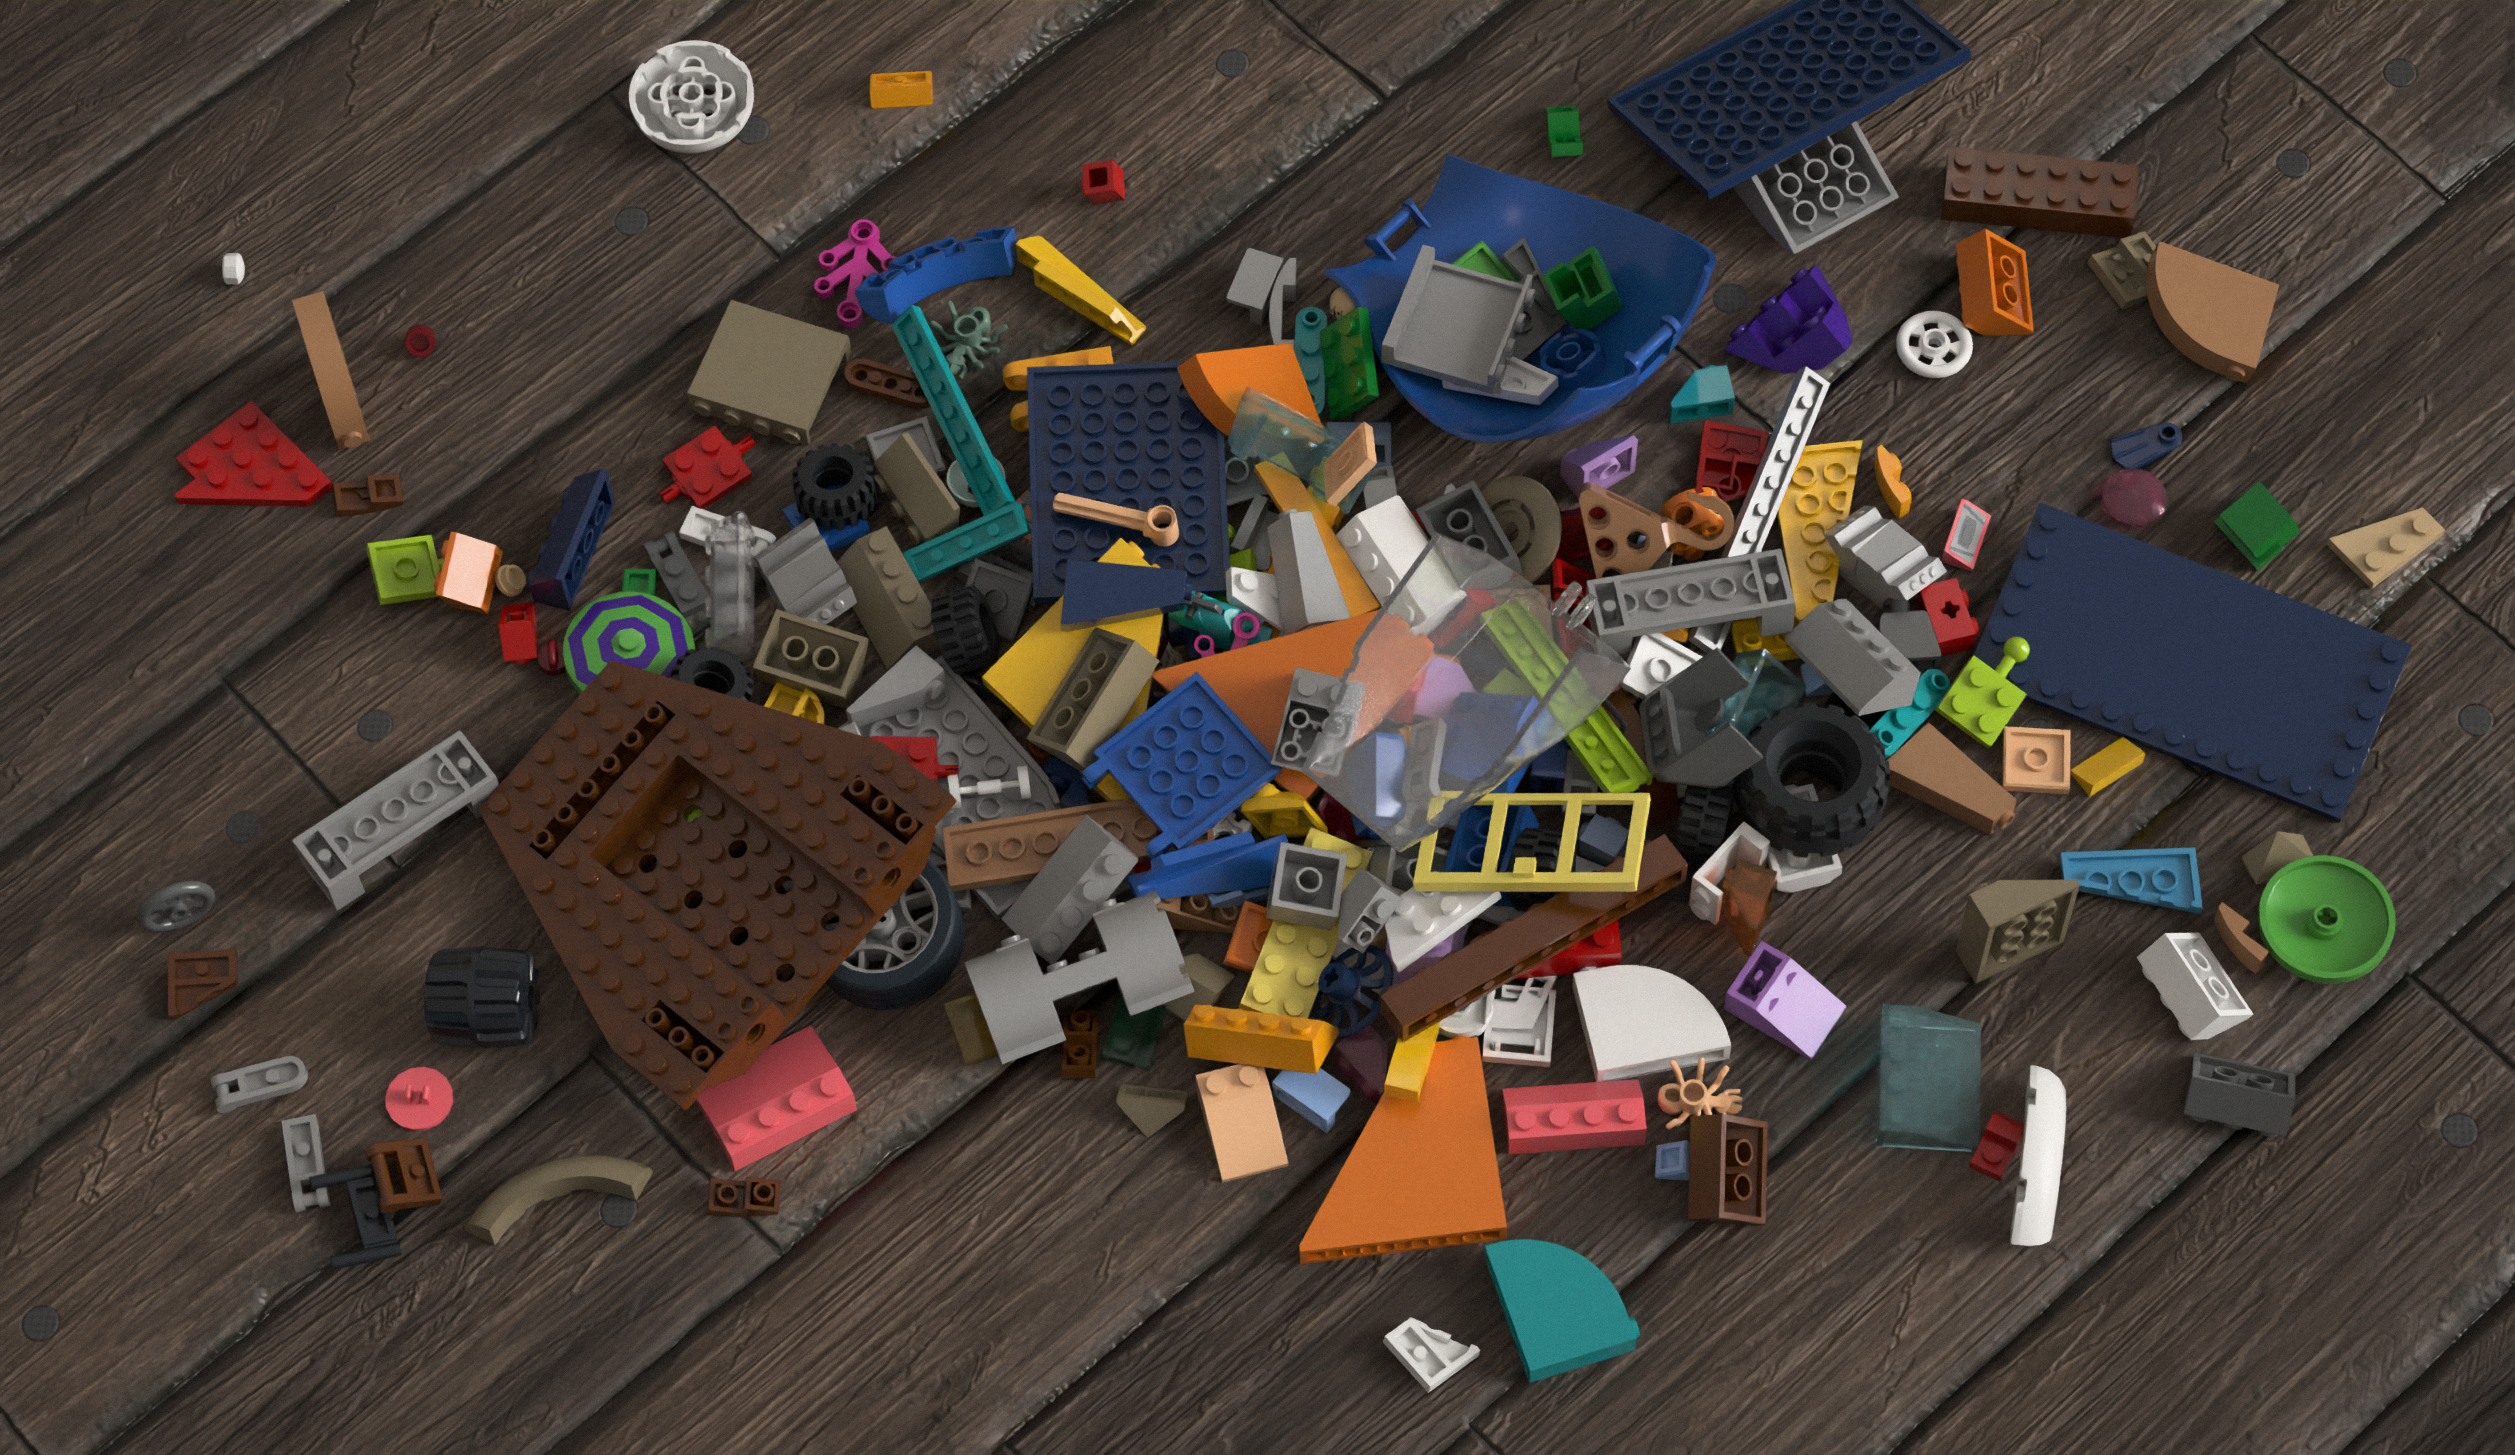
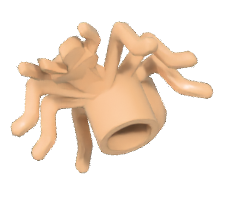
[1657,1057,1742,1130]

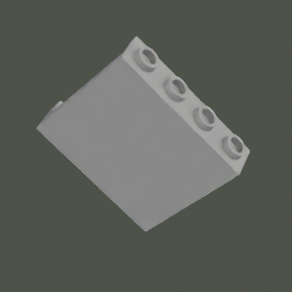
[1381,245,1536,394]

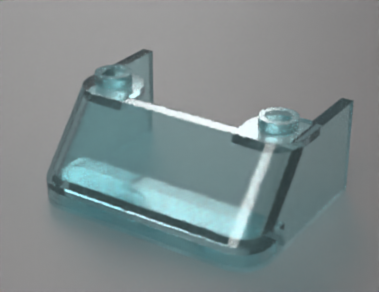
[1228,387,1374,514]

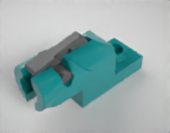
[1168,590,1273,651]

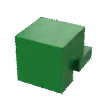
[1542,246,1624,330]
[2214,481,2300,571]

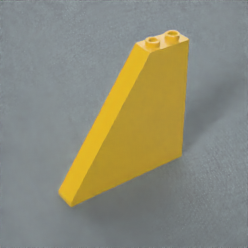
[982,538,1164,802]

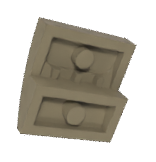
[2087,231,2156,310]

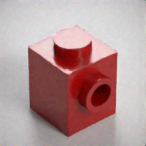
[1081,160,1125,205]

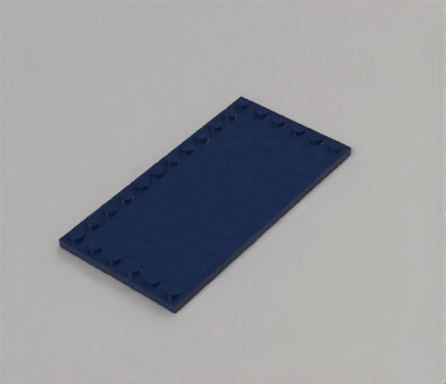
[1974,503,2412,823]

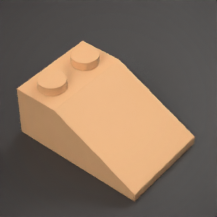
[1195,1064,1289,1183]

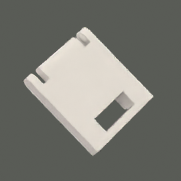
[1482,984,1556,1067]

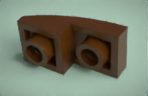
[1061,1010,1099,1079]
[707,1177,781,1217]

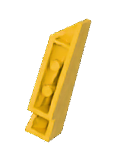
[1016,236,1146,346]

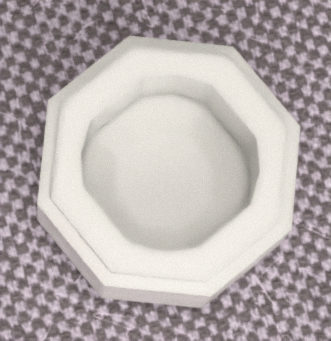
[222,253,245,284]

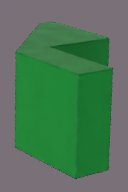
[1545,105,1583,157]

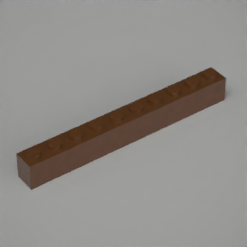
[1380,834,1688,1042]

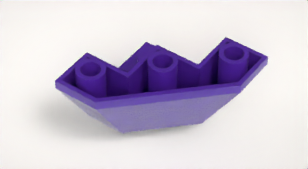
[1725,265,1852,374]

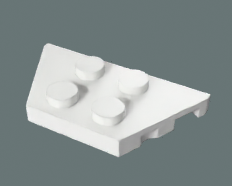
[1385,871,1502,973]

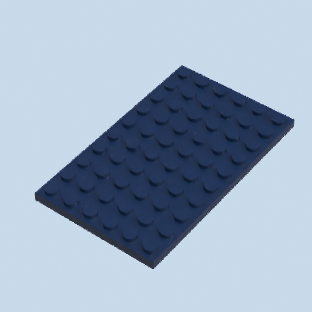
[1607,0,1972,200]

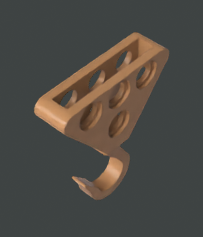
[1579,482,1734,579]

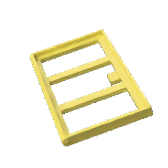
[1413,793,1651,892]

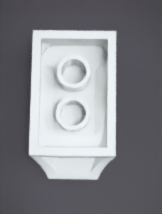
[1767,783,1842,893]

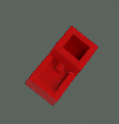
[1969,1110,2025,1182]

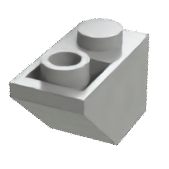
[1338,868,1403,953]

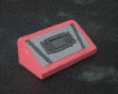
[1942,499,1991,572]

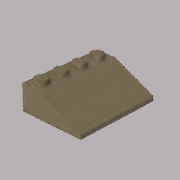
[1956,880,2080,984]

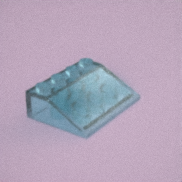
[1876,1004,1981,1152]

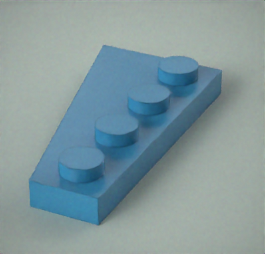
[2060,847,2203,914]

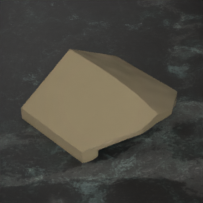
[1161,953,1236,1022]

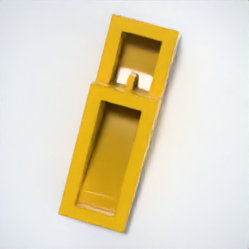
[1384,1020,1442,1103]

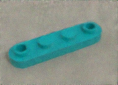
[1294,307,1327,419]
[1869,669,1951,759]

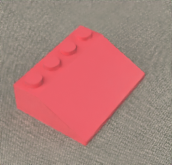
[696,1025,857,1171]

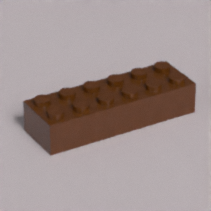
[1941,146,2138,238]

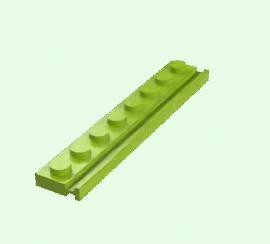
[1480,597,1653,793]

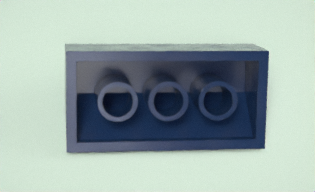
[527,469,615,611]

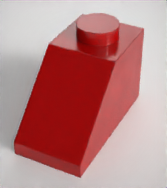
[498,602,539,664]

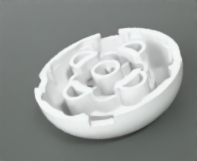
[629,40,754,153]

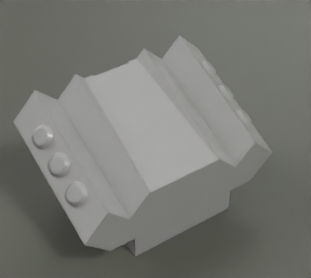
[1824,505,1947,609]
[754,518,858,625]

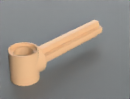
[1053,493,1179,547]

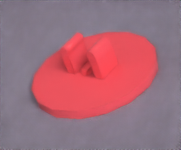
[385,1067,453,1131]

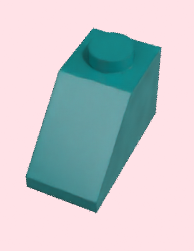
[1669,365,1735,424]

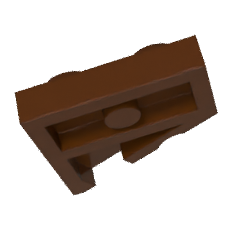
[168,949,238,1020]

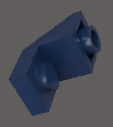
[1044,756,1090,809]

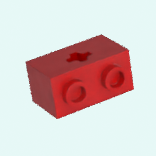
[1916,578,1979,657]

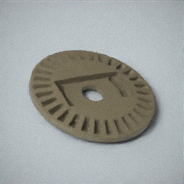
[1481,476,1562,589]

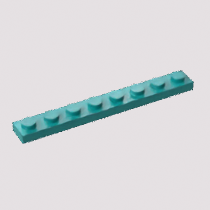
[891,305,1016,516]

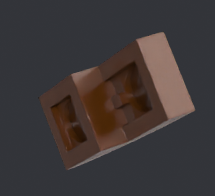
[332,474,403,517]

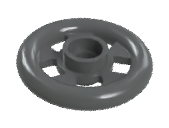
[137,881,215,932]

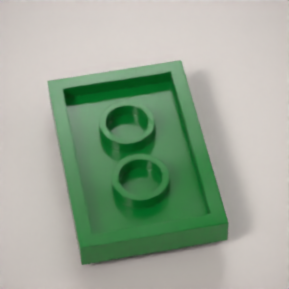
[1320,307,1379,421]

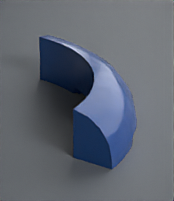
[855,227,1017,323]

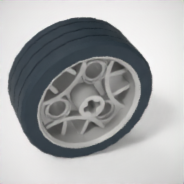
[825,859,965,1010]

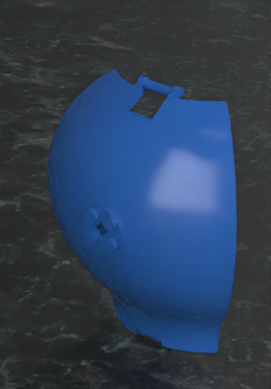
[1325,154,1716,442]

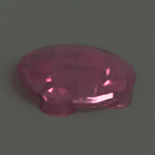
[2102,469,2167,529]

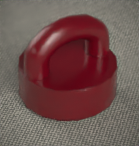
[404,324,436,358]
[537,639,565,676]

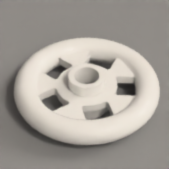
[1896,311,1973,378]

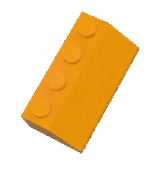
[1184,1004,1339,1074]

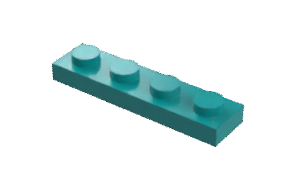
[903,502,1032,583]

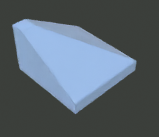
[1655,1140,1690,1181]

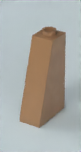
[1887,723,2017,835]

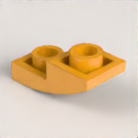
[1874,445,1912,519]

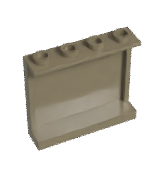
[687,300,852,446]

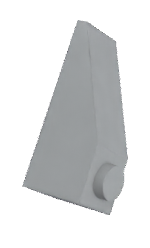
[846,645,946,727]

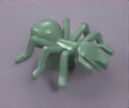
[930,301,1008,380]

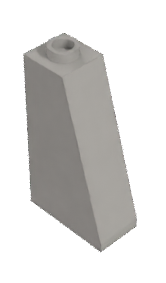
[1267,509,1351,635]

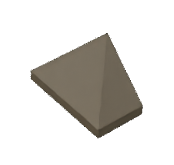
[2241,831,2313,887]
[1116,1084,1189,1138]

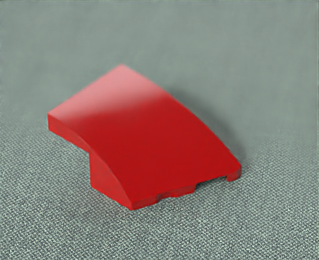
[1694,420,1768,502]

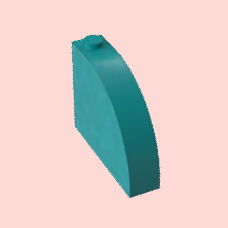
[1484,1239,1640,1383]

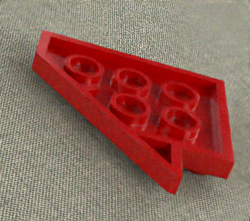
[174,401,333,507]

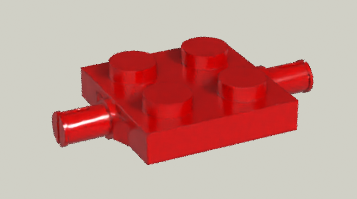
[658,426,756,509]
[870,736,959,783]

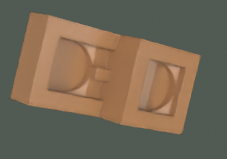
[2214,902,2269,974]

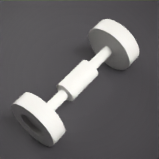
[948,765,1031,809]

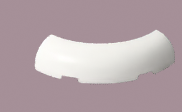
[2010,1065,2066,1246]

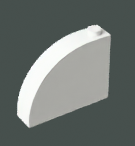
[1572,965,1731,1082]

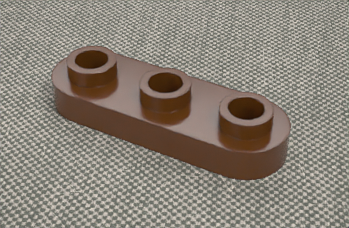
[844,358,930,409]

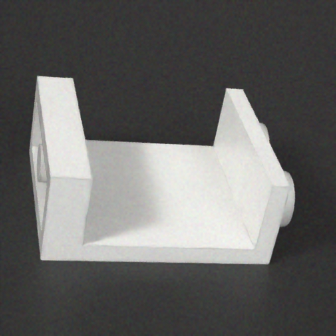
[1689,822,1770,925]

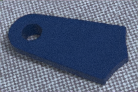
[2110,423,2182,474]

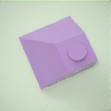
[1560,435,1638,499]

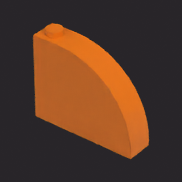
[1177,343,1326,454]

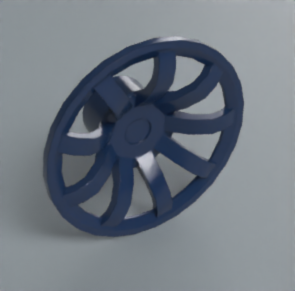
[1313,945,1393,1039]

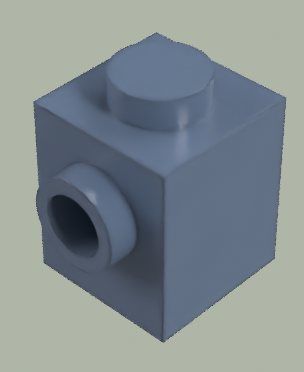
[1577,814,1629,867]

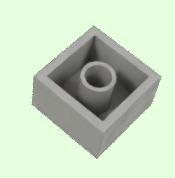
[1265,842,1347,930]

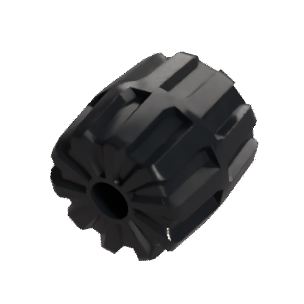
[424,946,540,1048]

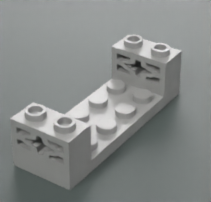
[1586,549,1795,664]
[292,730,499,911]

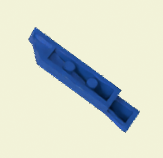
[1127,831,1288,899]

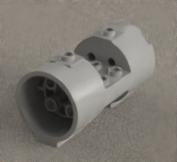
[964,890,1194,1064]

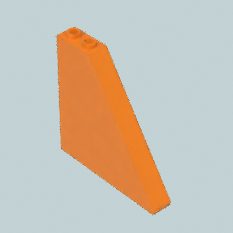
[1152,609,1434,803]
[1299,1036,1507,1264]

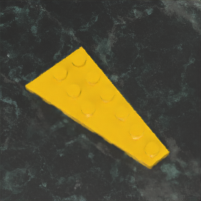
[1777,440,1863,625]

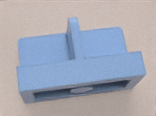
[1272,1068,1350,1133]

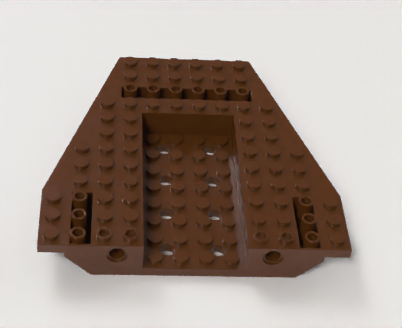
[478,660,957,1111]

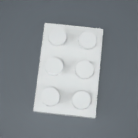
[1619,633,1702,699]

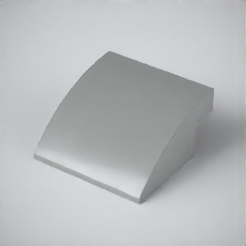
[1733,121,1899,256]

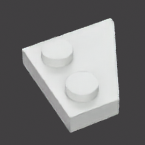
[1226,567,1286,637]
[1383,1317,1480,1393]

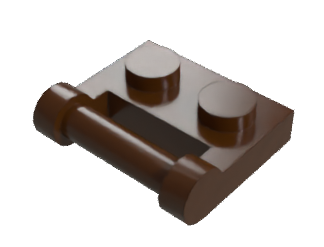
[365,1138,443,1213]

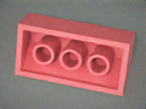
[1502,1079,1647,1155]

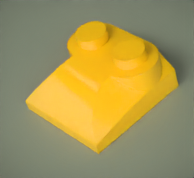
[1241,783,1328,839]

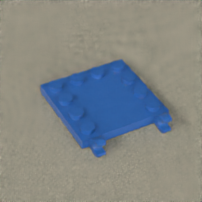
[1081,672,1283,860]

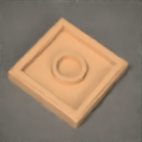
[1323,422,1377,507]
[2002,726,2071,795]

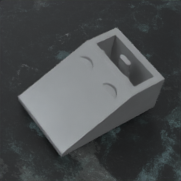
[1271,667,1363,780]

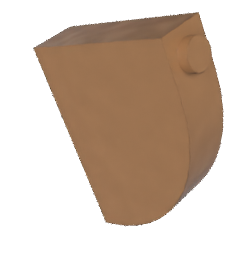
[2146,241,2279,383]
[292,291,370,449]

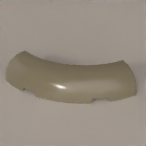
[465,1155,653,1245]

